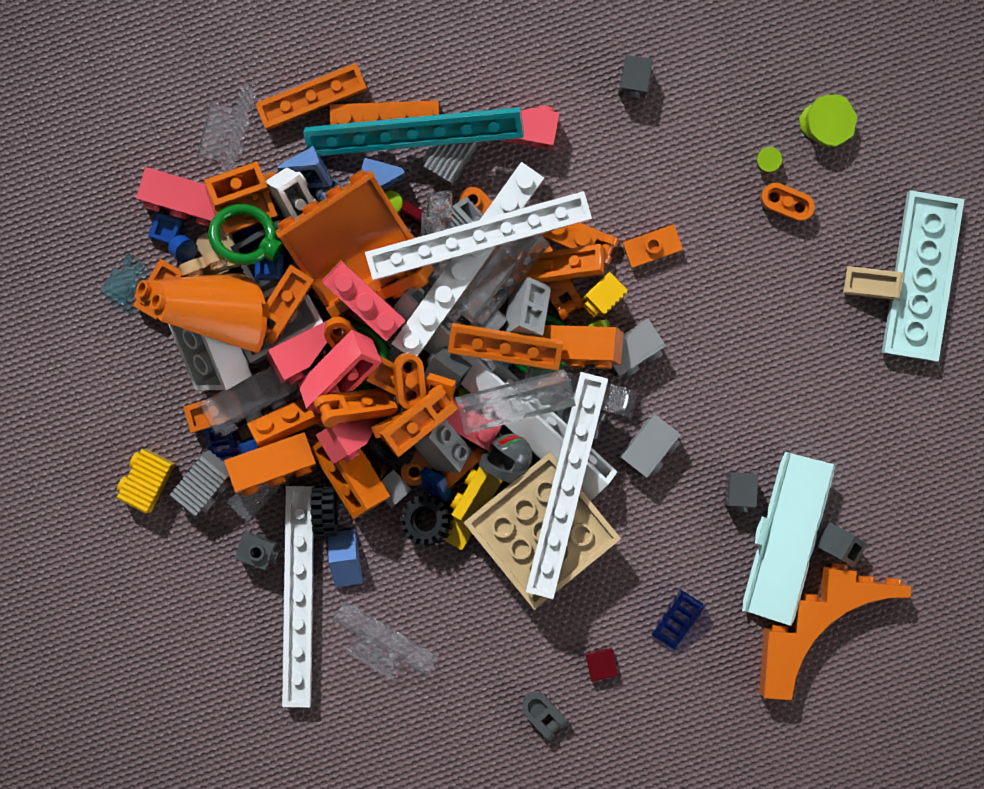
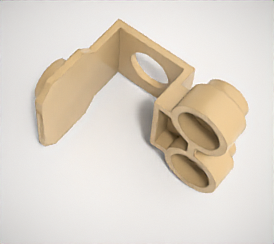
[179,228,240,277]

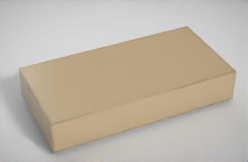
[843,266,904,301]

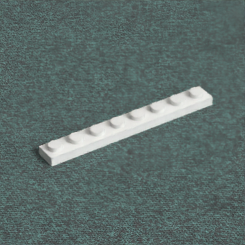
[392,162,544,356]
[365,191,592,281]
[526,372,608,599]
[282,486,315,707]

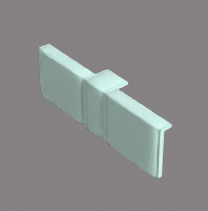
[742,452,835,626]

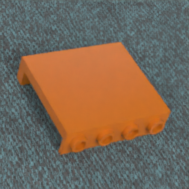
[275,169,414,318]

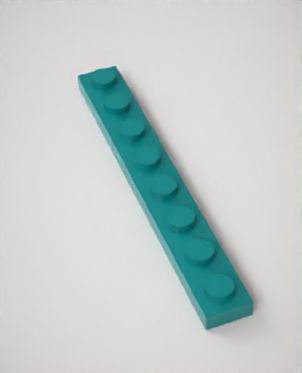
[303,107,525,156]

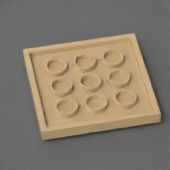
[463,452,621,610]

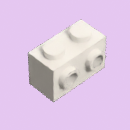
[265,168,318,219]

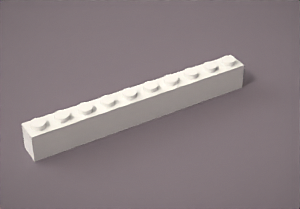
[393,287,617,501]

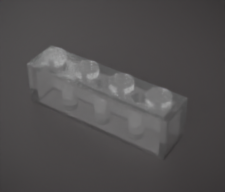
[452,234,550,328]
[199,366,310,436]
[455,369,576,435]

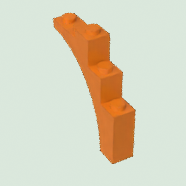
[759,562,911,700]

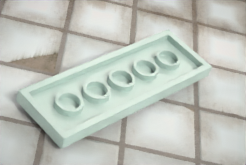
[882,190,965,362]

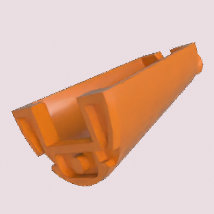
[134,273,267,353]

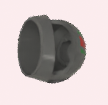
[479,434,532,483]

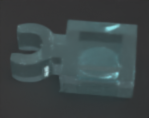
[100,254,146,306]

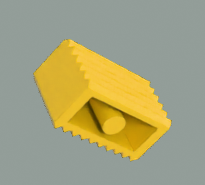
[582,272,627,318]
[116,449,176,514]

